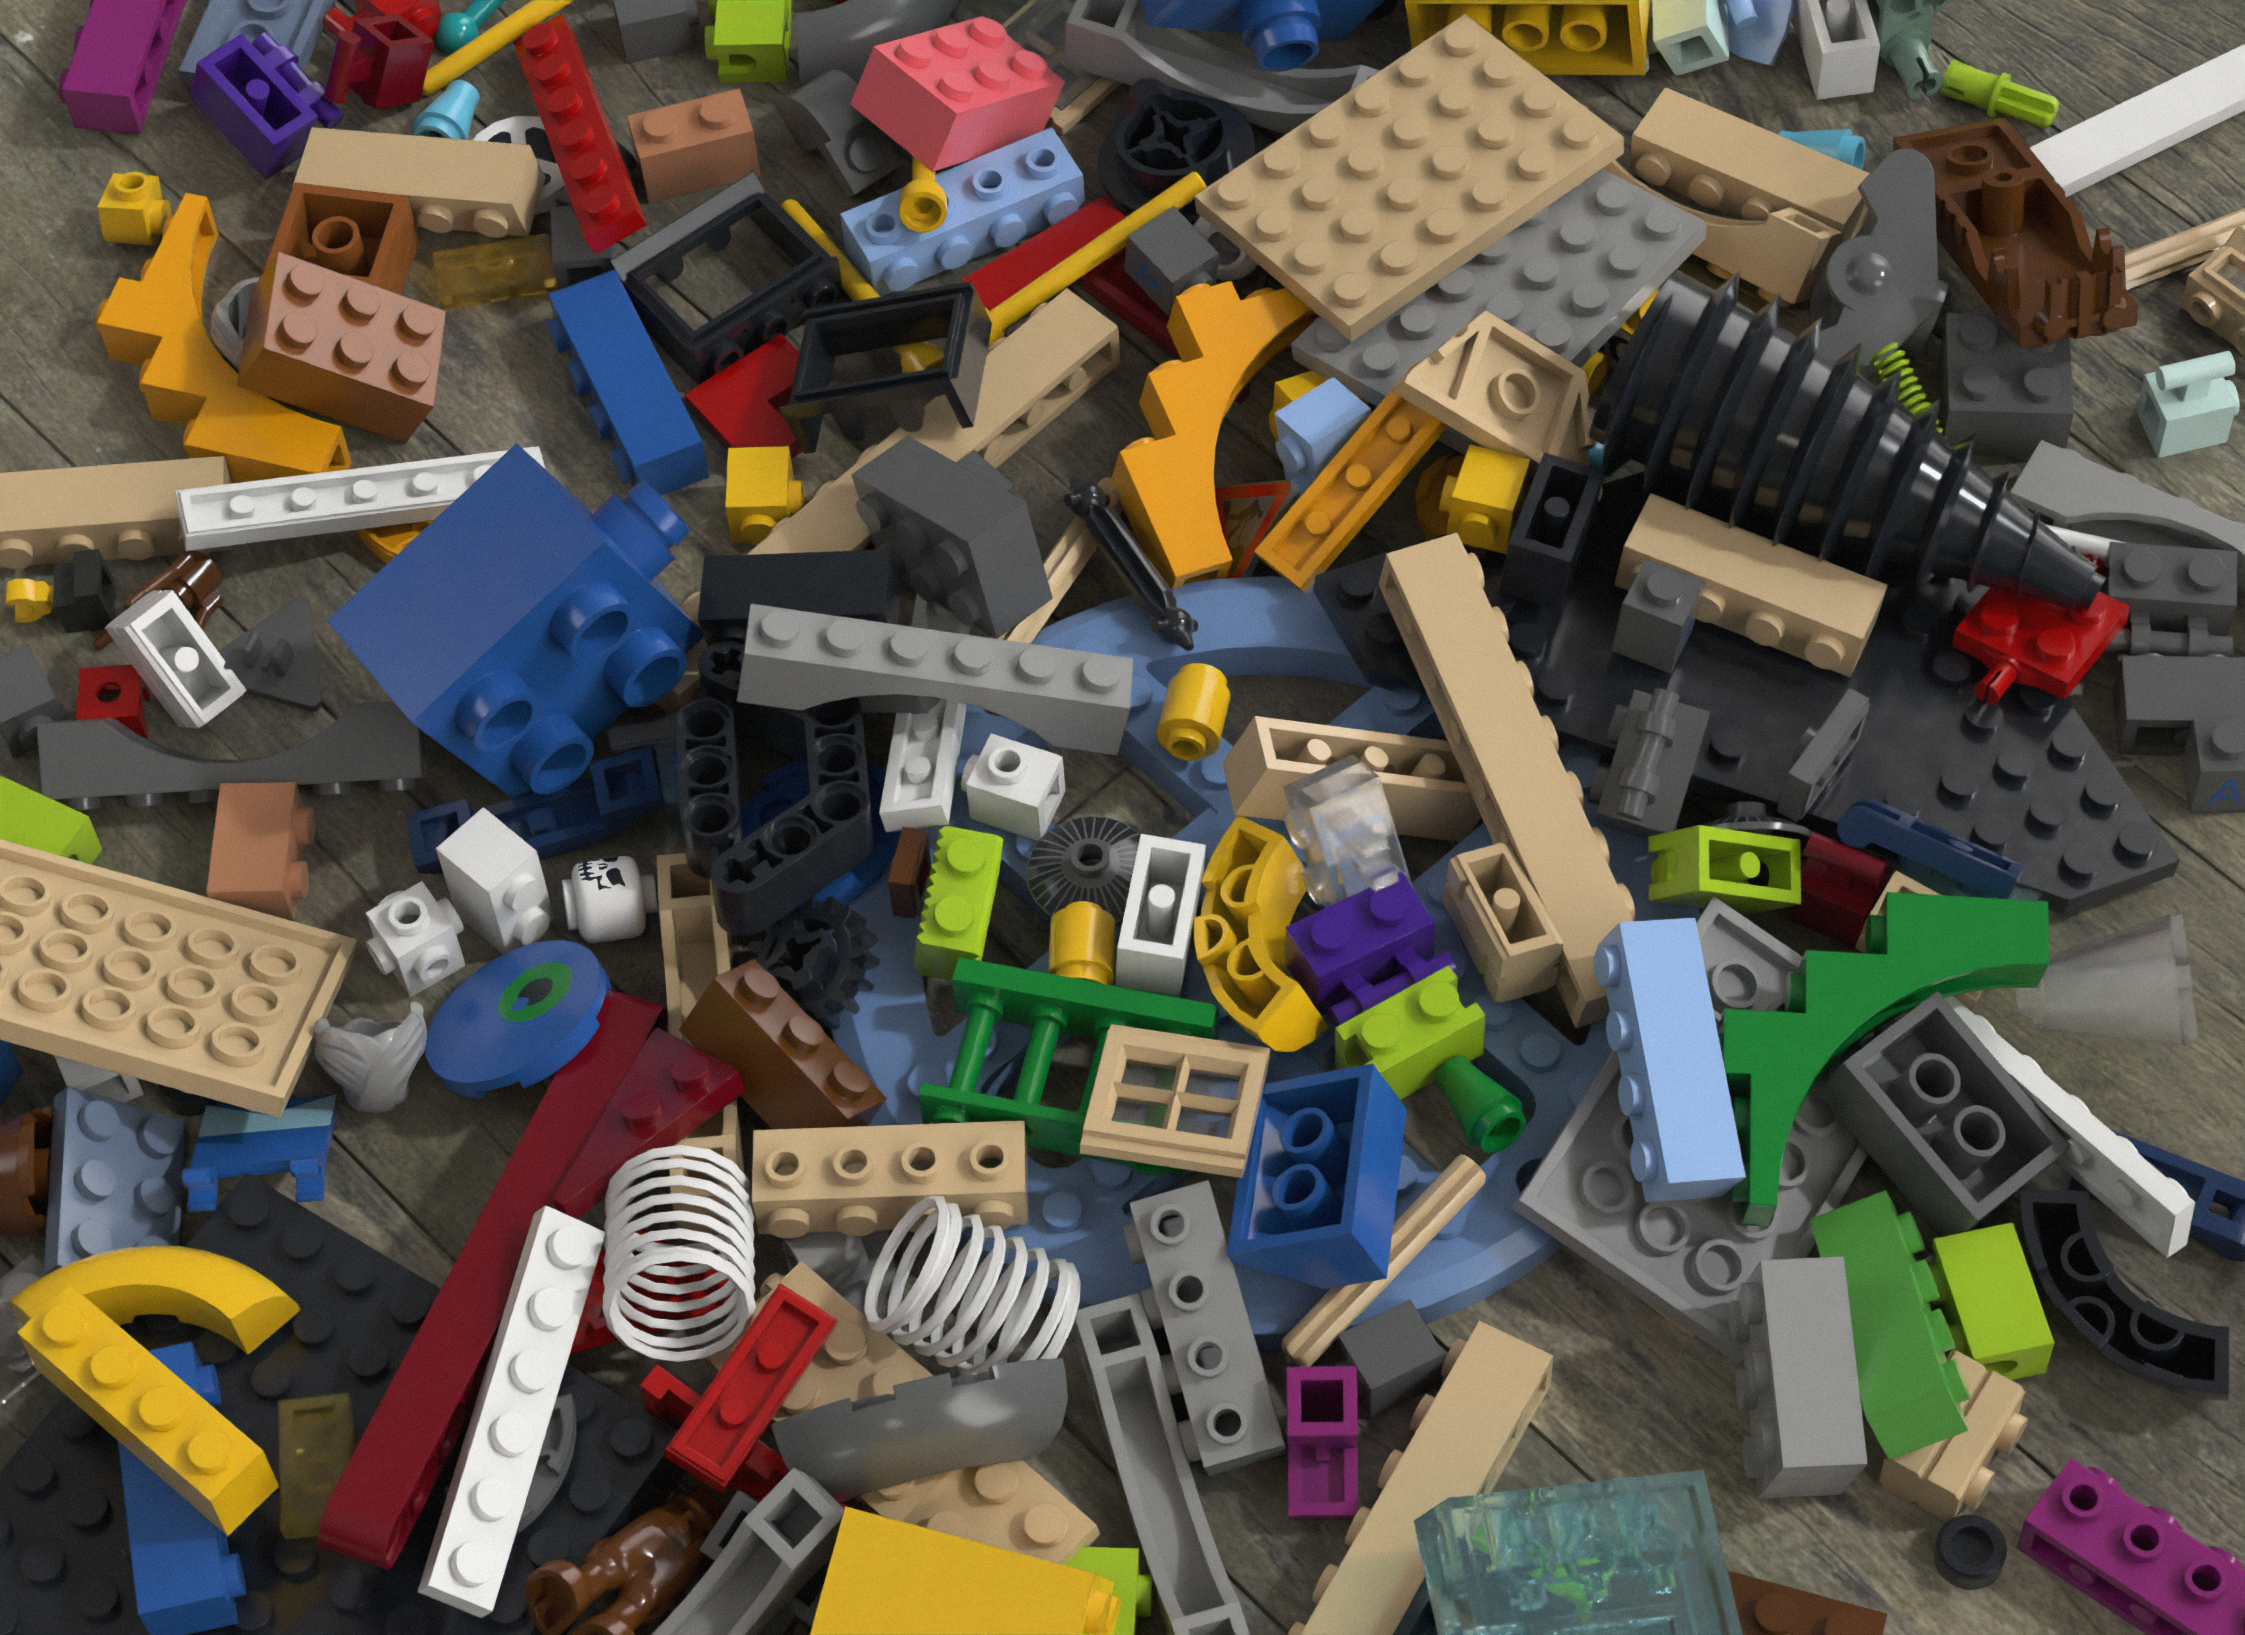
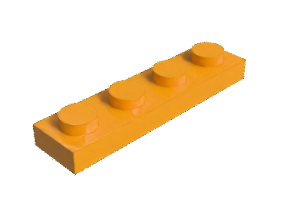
[1254,362,1448,593]

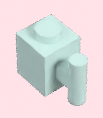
[1645,0,1729,75]
[2136,351,2240,458]

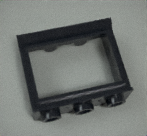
[610,171,844,385]
[779,281,992,454]

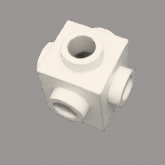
[366,881,466,997]

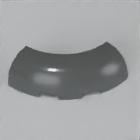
[796,0,961,87]
[772,1358,1068,1503]

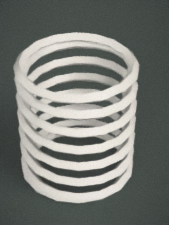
[602,1145,756,1362]
[864,1195,1081,1376]

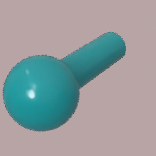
[434,0,506,55]

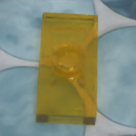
[432,233,558,310]
[278,1393,354,1539]

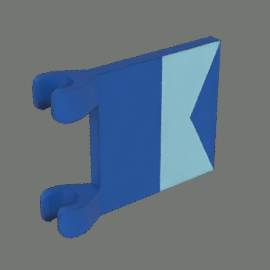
[182,1094,339,1213]

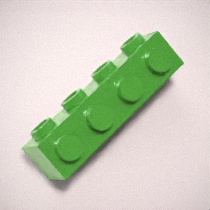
[1810,1190,1971,1460]

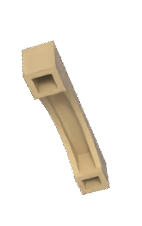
[1582,104,1842,307]

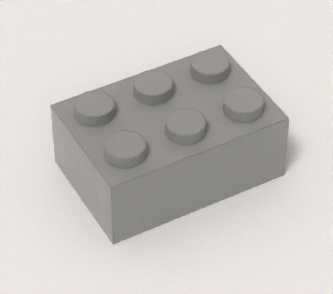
[1728,1256,1868,1499]

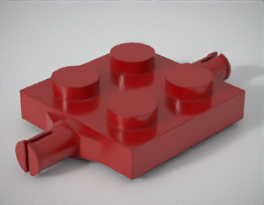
[1952,553,2130,705]

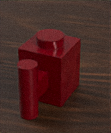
[324,14,434,110]
[1788,832,1892,949]

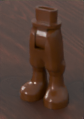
[525,1486,726,1635]

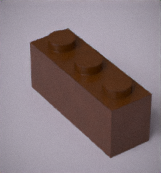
[679,959,887,1130]

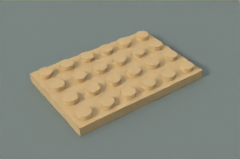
[1194,14,1624,343]
[0,839,357,1118]

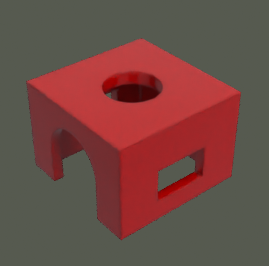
[76,664,151,739]

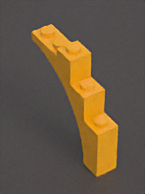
[96,193,352,483]
[1111,281,1319,589]

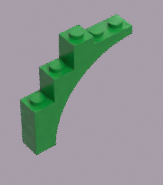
[1717,892,2049,1227]

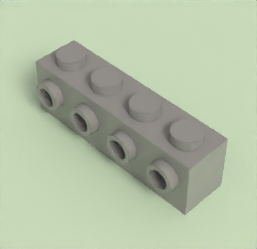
[1122,1180,1288,1476]

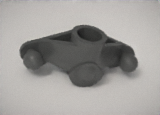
[1808,148,1949,381]

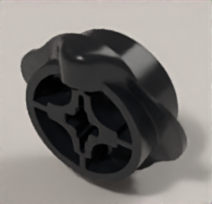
[1097,78,1255,225]

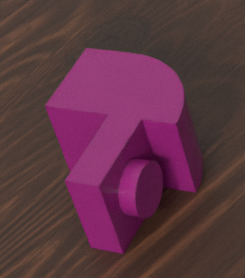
[1287,1366,1358,1520]

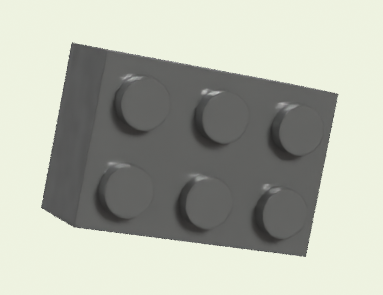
[851,436,1053,639]
[1816,991,2071,1237]

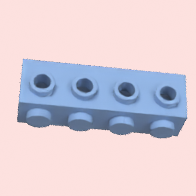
[840,127,1085,297]
[1594,918,1746,1203]

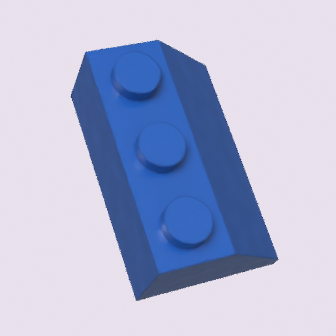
[1227,1064,1407,1289]

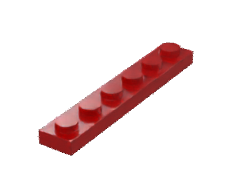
[513,13,647,255]

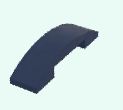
[405,746,665,874]

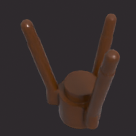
[93,550,224,650]

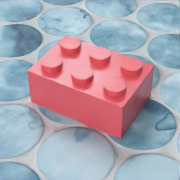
[850,16,1065,172]

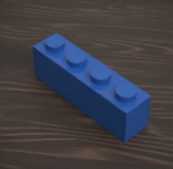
[545,269,709,496]
[118,1342,246,1635]

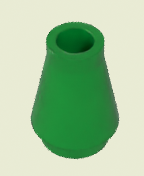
[1435,1056,1526,1153]

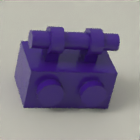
[190,32,344,180]
[1286,872,1458,1028]

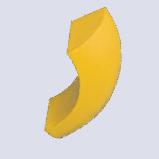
[1194,815,1329,1052]
[7,1245,301,1355]

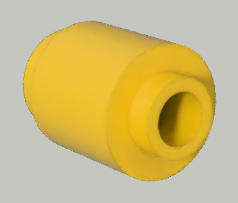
[1156,663,1231,761]
[1048,901,1116,985]

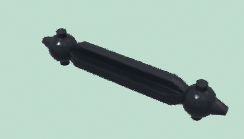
[1064,476,1198,651]

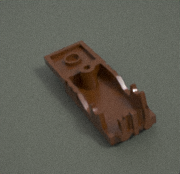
[1893,117,2138,347]

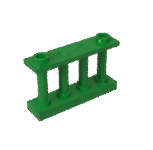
[918,957,1219,1176]

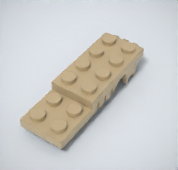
[705,1261,1100,1565]

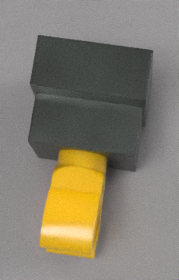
[5,549,116,633]

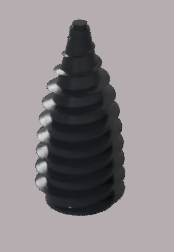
[1589,270,2106,612]

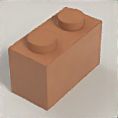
[627,88,761,204]
[206,782,315,922]

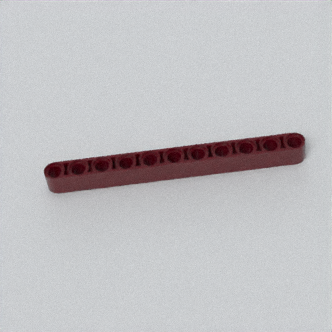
[317,989,668,1570]

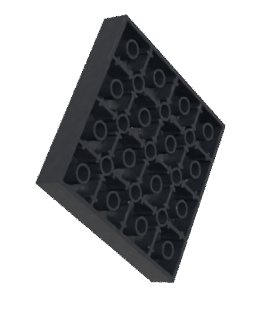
[0,1173,687,1635]

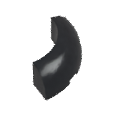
[2020,1189,2229,1401]

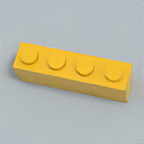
[17,1283,279,1537]

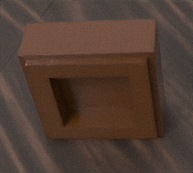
[888,827,931,919]

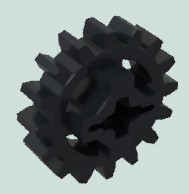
[748,896,880,1031]

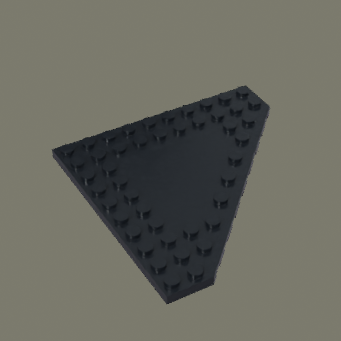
[1313,471,2180,915]

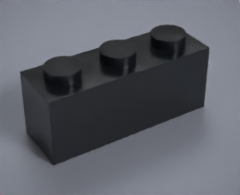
[698,549,901,647]

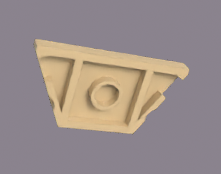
[1392,310,1603,501]

